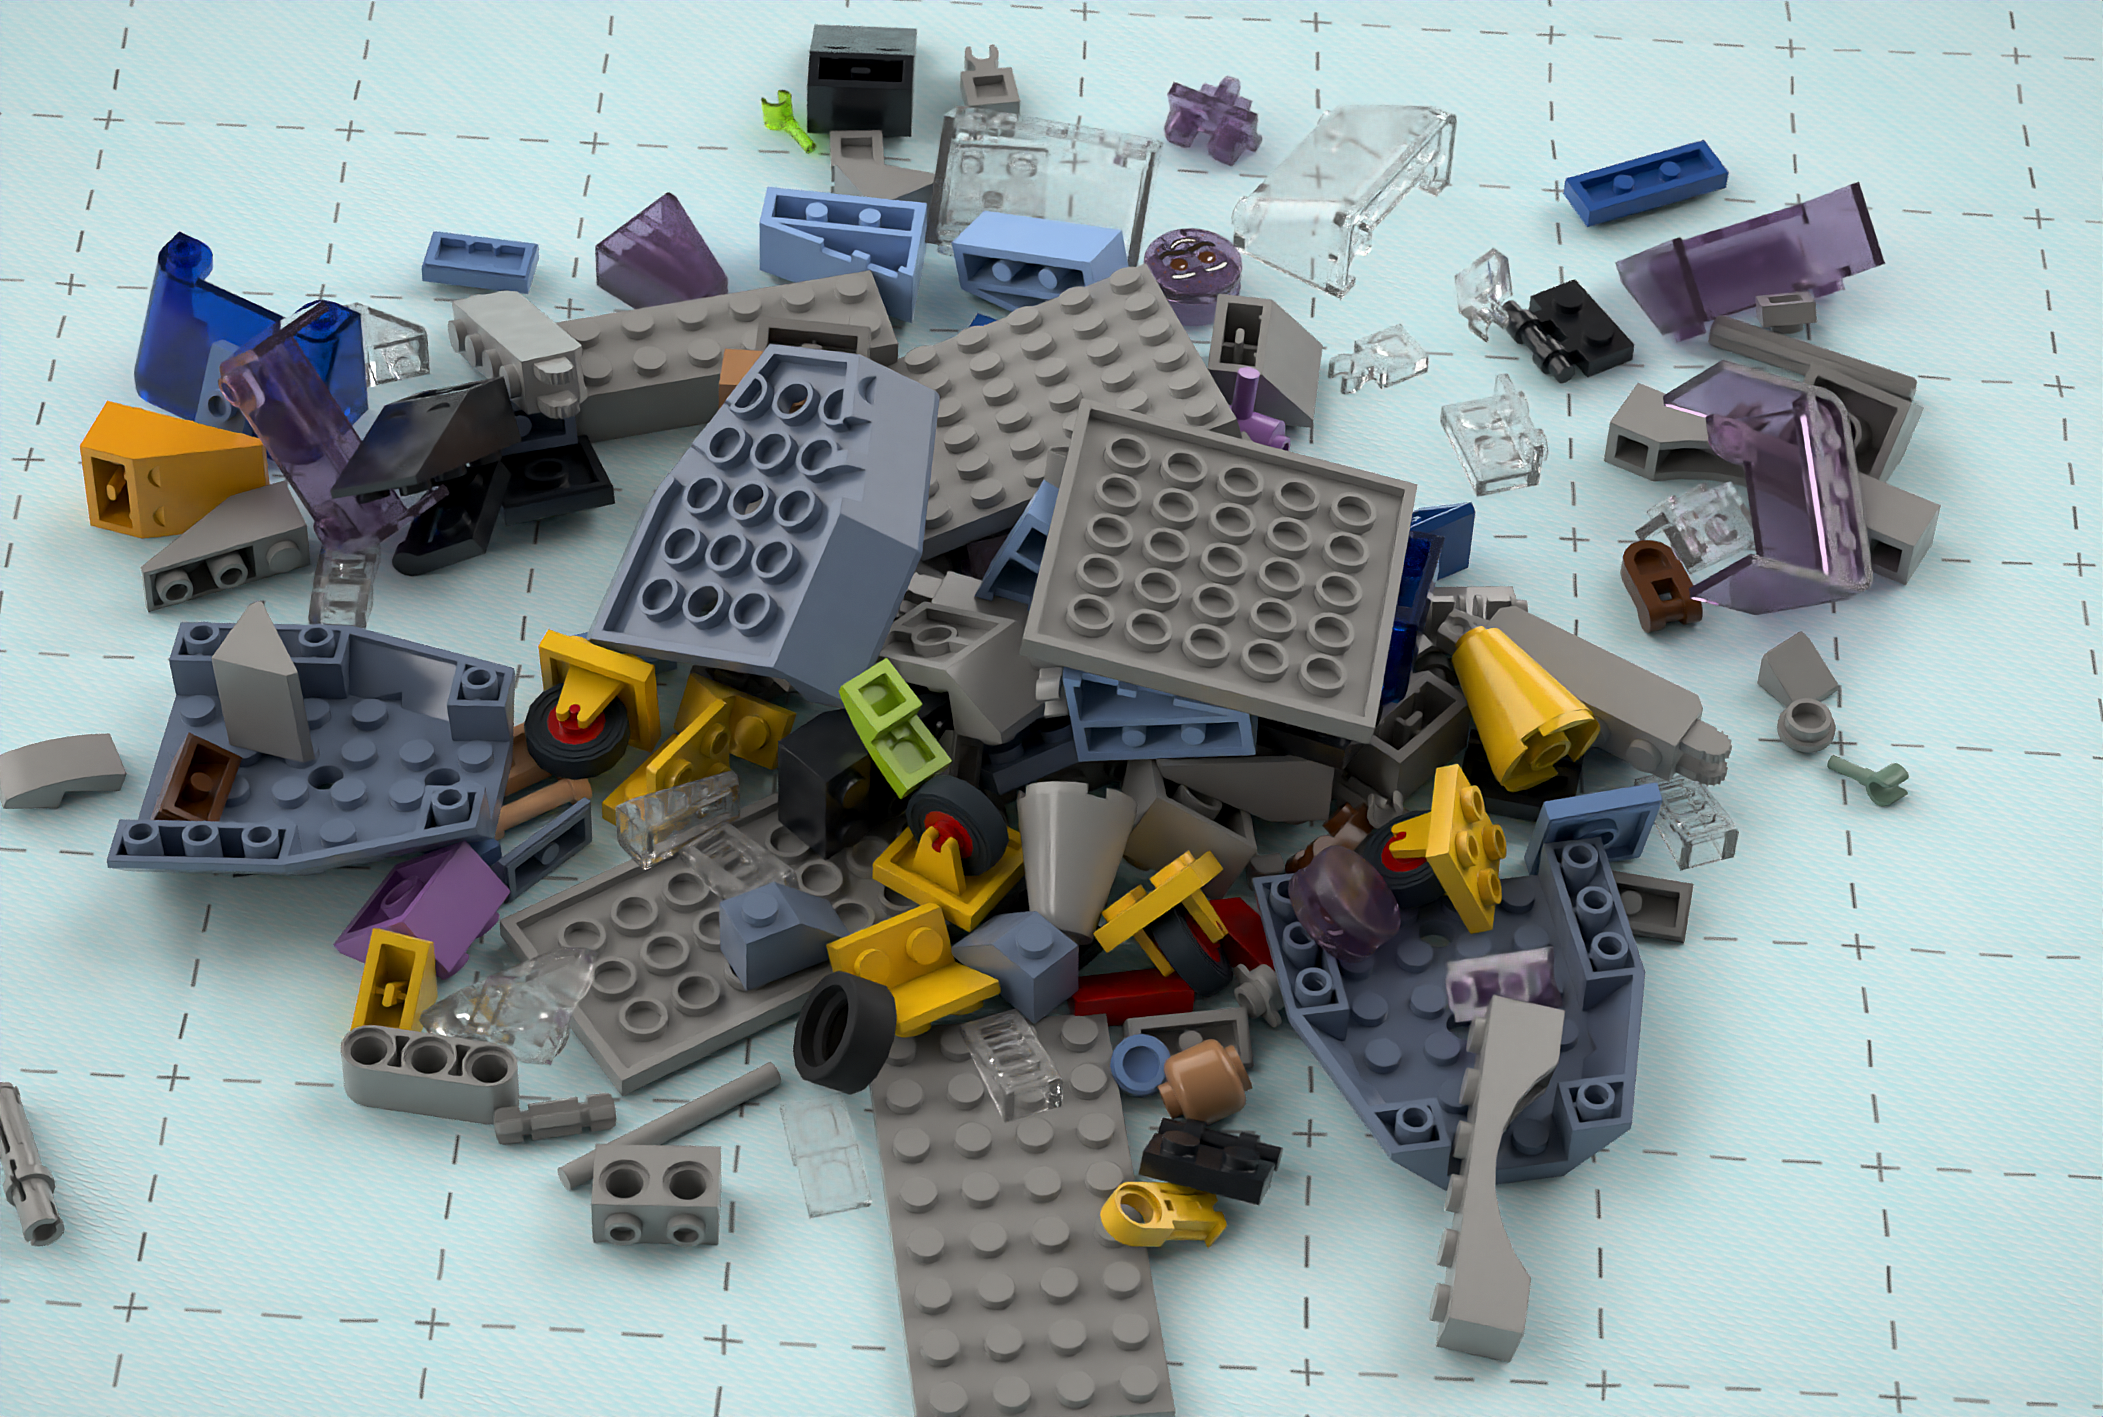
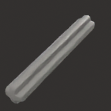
[1708,315,1917,402]

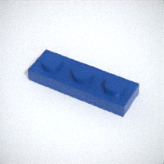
[1563,140,1729,227]

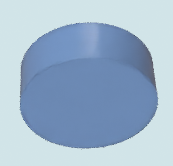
[1110,1034,1171,1098]

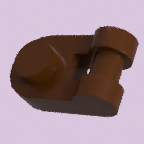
[1620,540,1703,633]
[1285,802,1374,883]

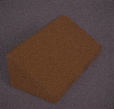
[150,732,243,822]

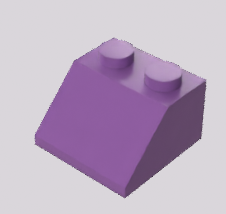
[333,840,511,980]

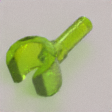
[761,90,816,154]

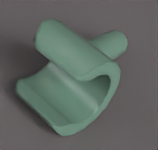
[1827,755,1909,807]

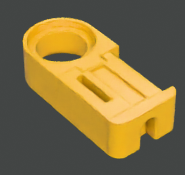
[1100,1182,1227,1247]

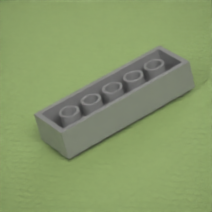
[556,270,898,443]

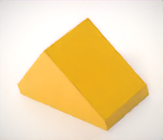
[350,928,438,1032]

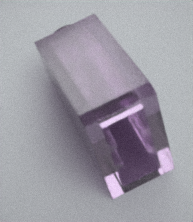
[595,192,728,309]

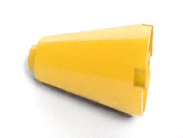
[1451,626,1601,792]

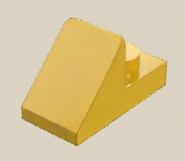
[673,673,797,770]

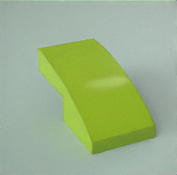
[838,658,952,799]

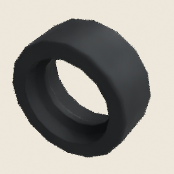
[793,971,897,1095]

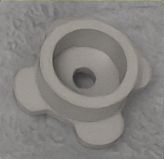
[1233,964,1285,1028]

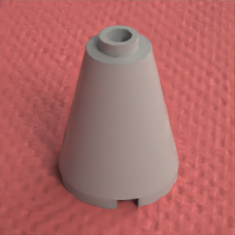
[1017,781,1137,952]

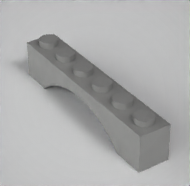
[1604,383,1941,585]
[1429,995,1565,1362]

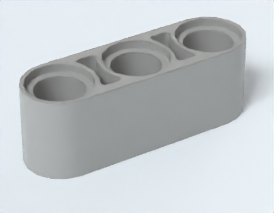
[341,1025,519,1124]

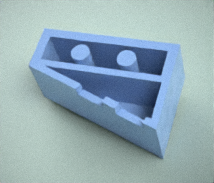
[759,187,927,323]
[952,211,1129,312]
[1063,667,1258,762]

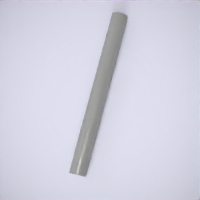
[557,1062,781,1190]

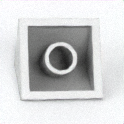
[211,601,315,763]

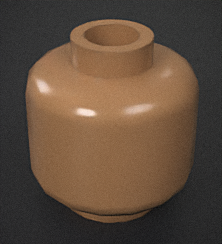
[1157,1039,1253,1126]

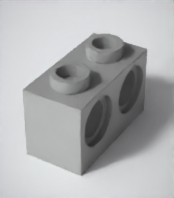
[591,1144,722,1247]

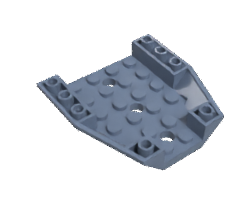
[585,343,940,708]
[106,621,515,876]
[1252,837,1645,1191]

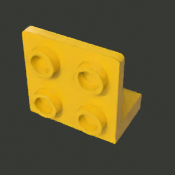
[602,698,732,848]
[826,902,1001,1038]

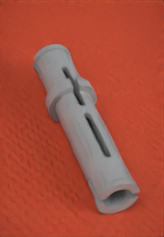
[0,1082,65,1246]

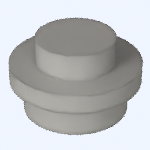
[1777,698,1836,753]

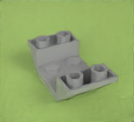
[823,601,1045,745]

